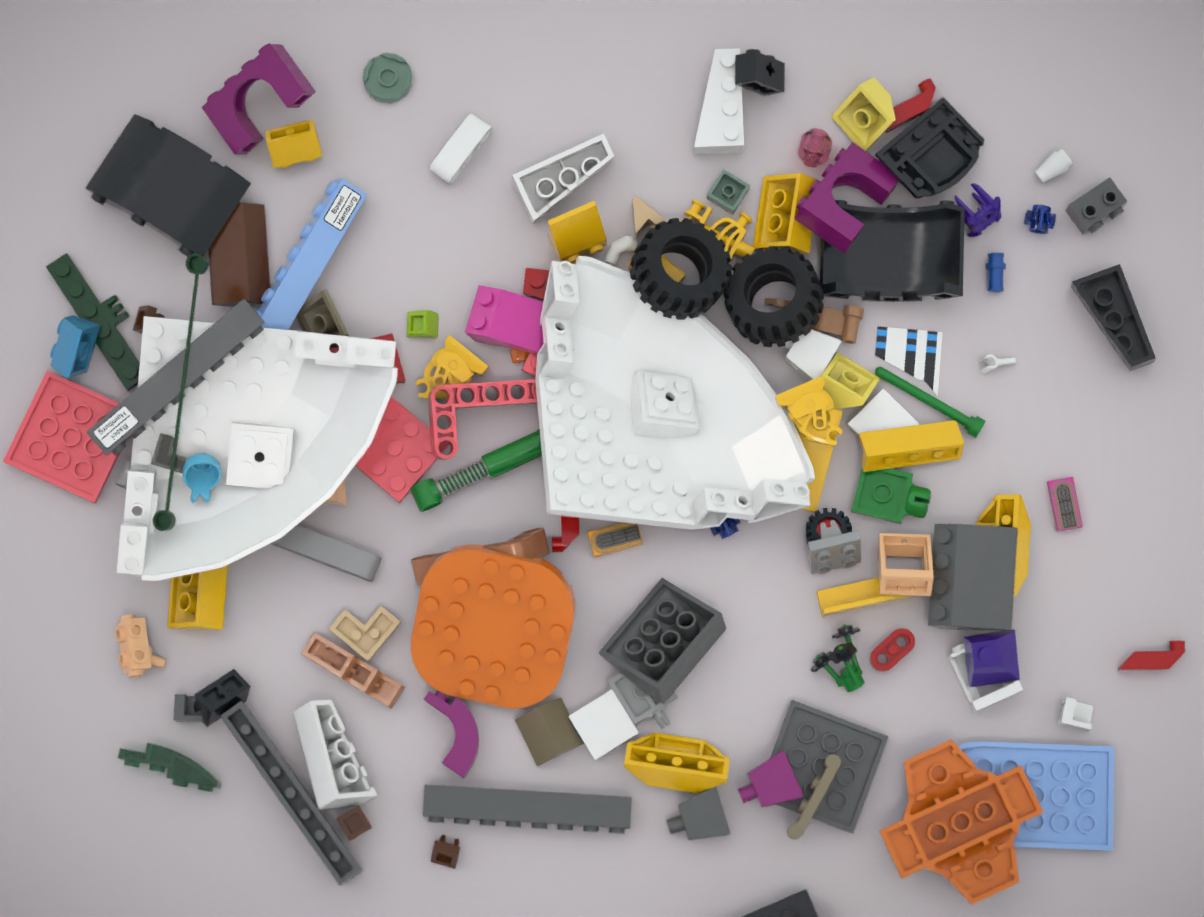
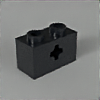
[735,49,785,96]

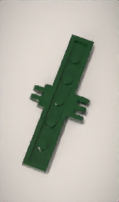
[46,253,140,391]

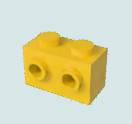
[265,119,323,168]

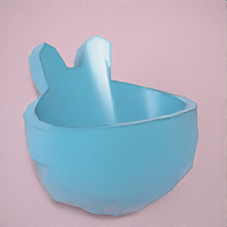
[182,453,221,503]

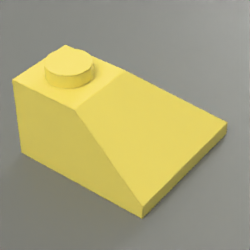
[831,77,896,151]
[821,352,880,409]

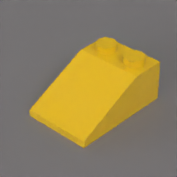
[548,201,607,264]

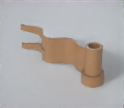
[764,298,864,344]

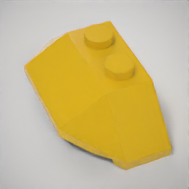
[976,494,1031,597]
[624,733,730,793]

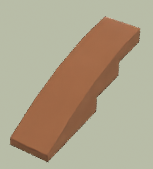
[301,632,405,709]

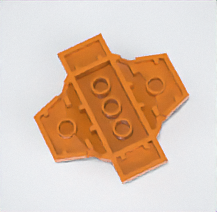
[879,739,1044,905]

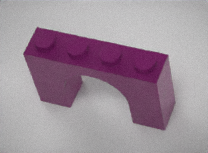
[201,44,316,155]
[795,142,899,254]

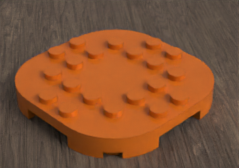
[411,544,576,708]

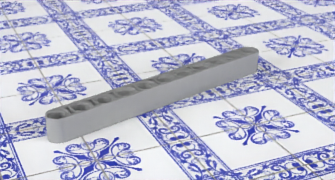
[115,460,382,582]

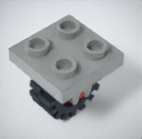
[806,508,861,574]

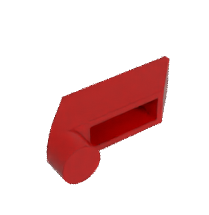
[885,78,936,133]
[552,516,580,552]
[1118,641,1185,671]

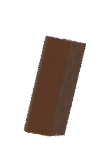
[208,202,270,307]

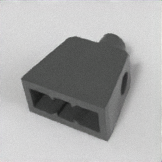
[666,787,730,840]

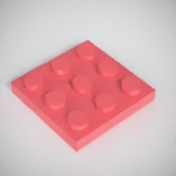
[355,396,449,503]

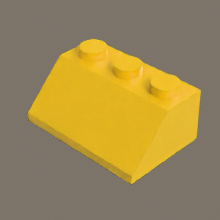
[753,173,816,254]
[167,565,228,631]

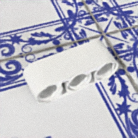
[429,113,492,184]

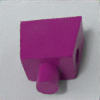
[737,751,803,807]

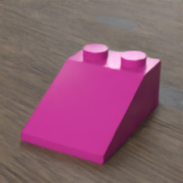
[465,285,544,353]

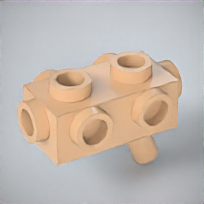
[115,614,165,678]

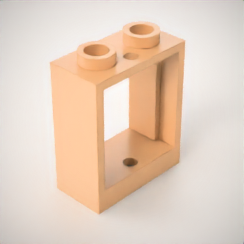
[877,533,934,596]

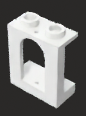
[948,632,1023,713]

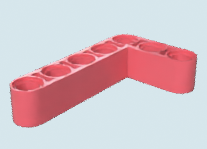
[428,379,537,460]

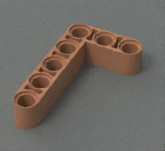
[411,528,550,585]

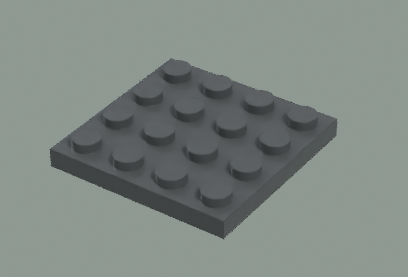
[770,700,889,834]

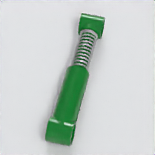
[410,428,542,512]

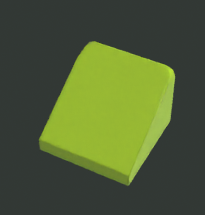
[407,310,439,338]

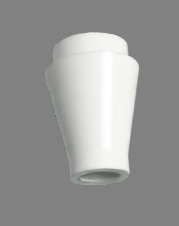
[1035,149,1073,184]

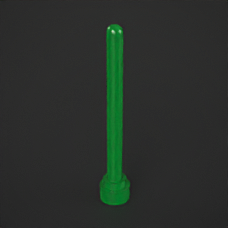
[875,367,986,438]

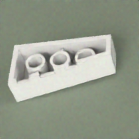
[693,48,744,155]
[512,133,614,224]
[294,700,377,809]

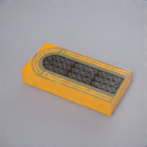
[588,522,643,557]

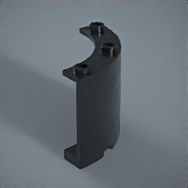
[85,114,251,257]
[820,200,965,302]

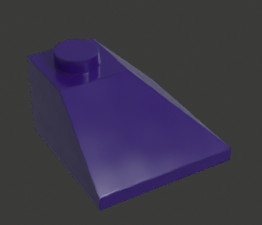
[964,629,1020,687]

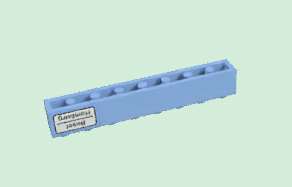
[256,178,367,330]

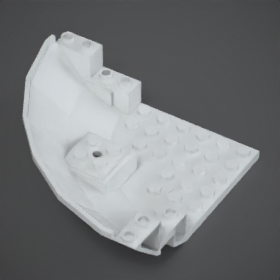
[535,256,815,530]
[117,316,398,581]

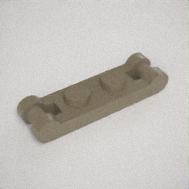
[787,754,841,839]

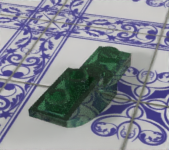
[118,743,221,792]

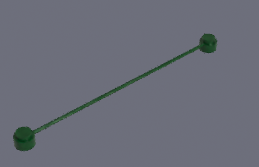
[153,253,209,531]

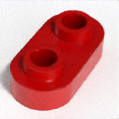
[870,628,915,672]

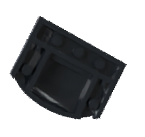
[874,97,985,199]

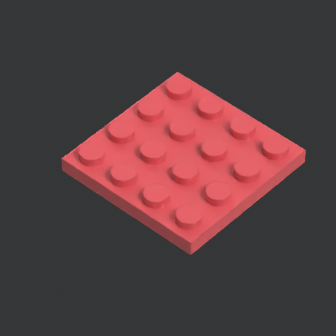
[3,371,126,504]

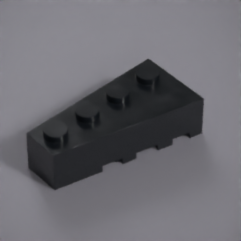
[1071,264,1156,371]

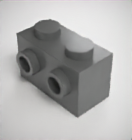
[1065,177,1127,235]

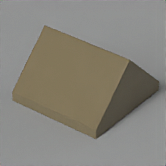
[296,289,349,348]
[515,698,583,766]

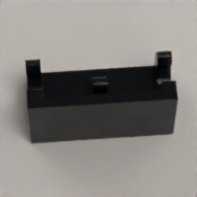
[194,669,251,727]

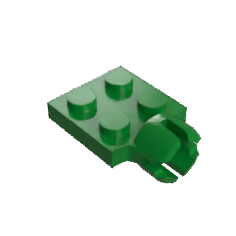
[851,469,931,524]

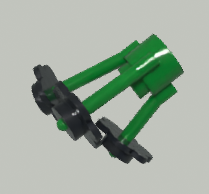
[810,624,865,692]

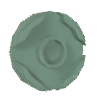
[363,53,413,103]

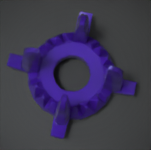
[954,183,1002,237]

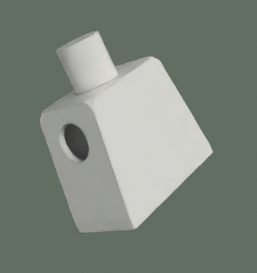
[783,329,842,381]

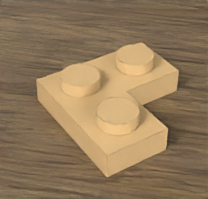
[329,606,401,662]

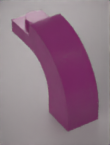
[424,690,479,779]

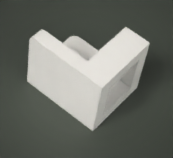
[1058,697,1093,731]

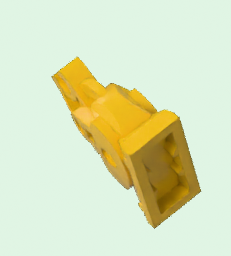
[415,335,489,400]
[775,376,843,446]

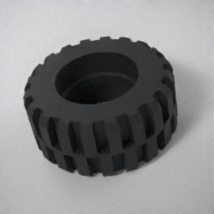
[630,218,732,320]
[723,246,824,347]

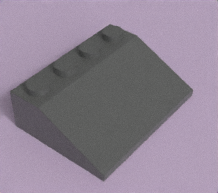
[928,524,1018,631]
[599,578,727,704]

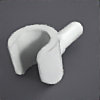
[979,354,1016,373]

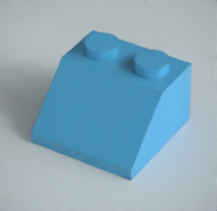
[50,315,100,378]

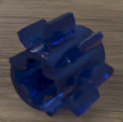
[1024,205,1056,234]
[710,518,741,539]

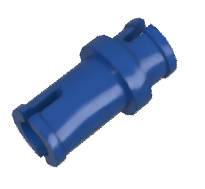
[986,253,1006,292]

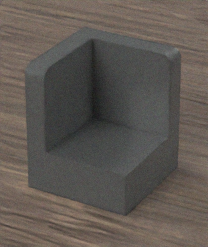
[173,694,204,722]

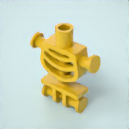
[679,199,755,263]

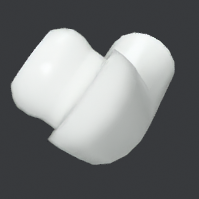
[604,235,638,267]

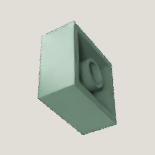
[707,169,750,215]

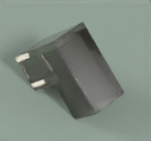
[151,433,187,473]

